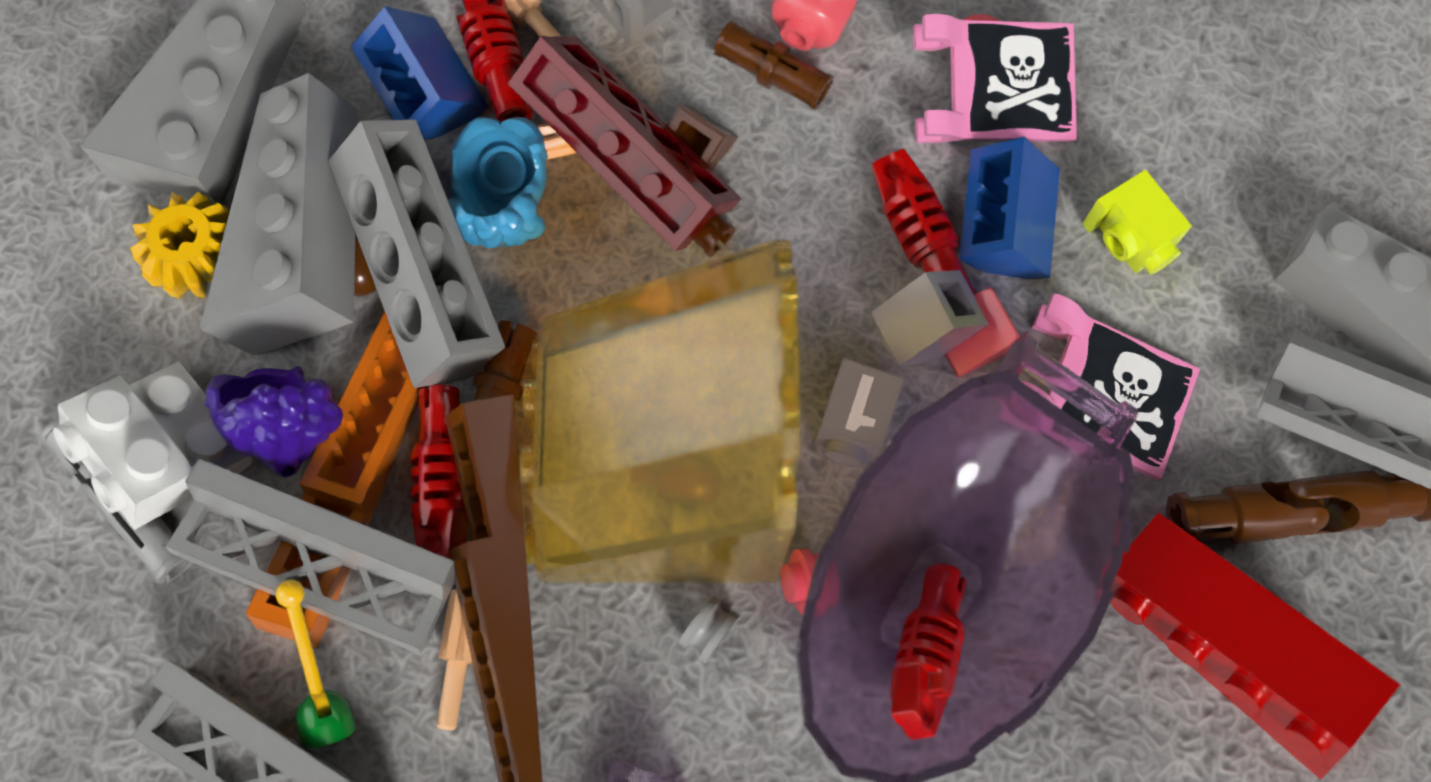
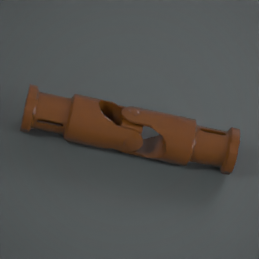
[1166,470,1431,544]

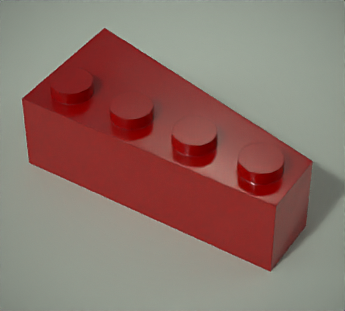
[1104,512,1401,780]

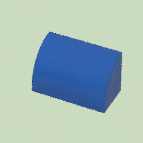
[351,6,489,140]
[959,137,1060,279]

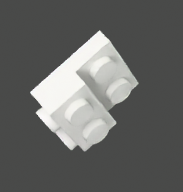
[53,361,253,530]

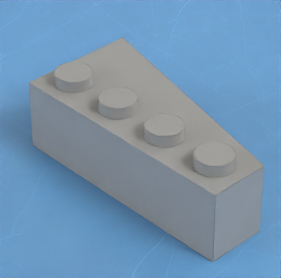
[80,0,307,205]
[199,73,358,355]
[1275,204,1431,385]

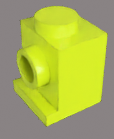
[1082,169,1192,275]

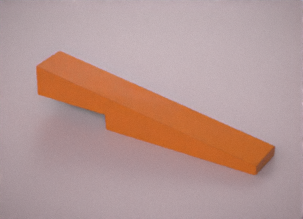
[245,311,426,649]

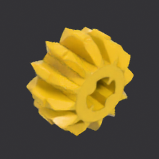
[130,191,230,300]

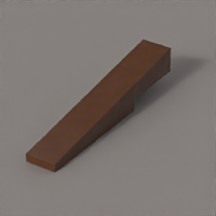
[445,394,543,782]

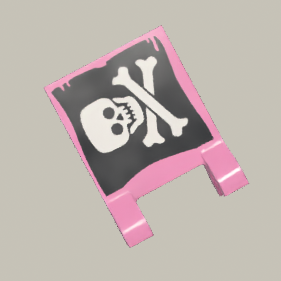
[913,14,1077,143]
[998,293,1200,480]

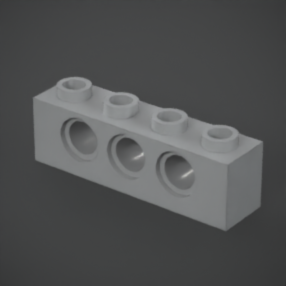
[328,120,505,388]

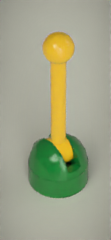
[276,579,356,748]

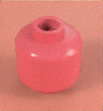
[771,0,857,51]

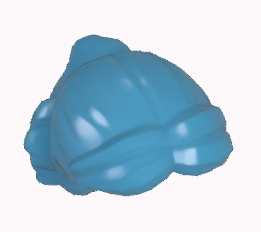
[448,117,548,248]

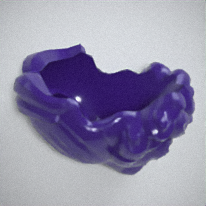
[204,366,343,478]

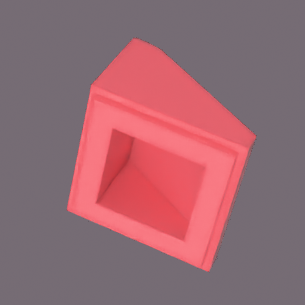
[945,287,1020,378]

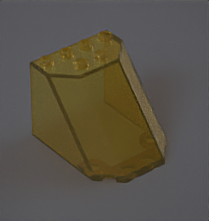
[520,240,800,583]

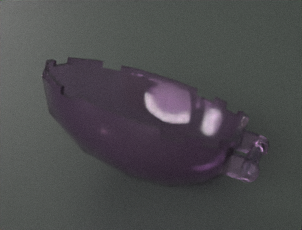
[795,332,1138,782]

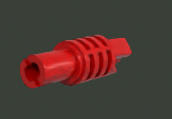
[456,0,533,122]
[872,148,978,295]
[410,384,468,559]
[890,563,967,740]

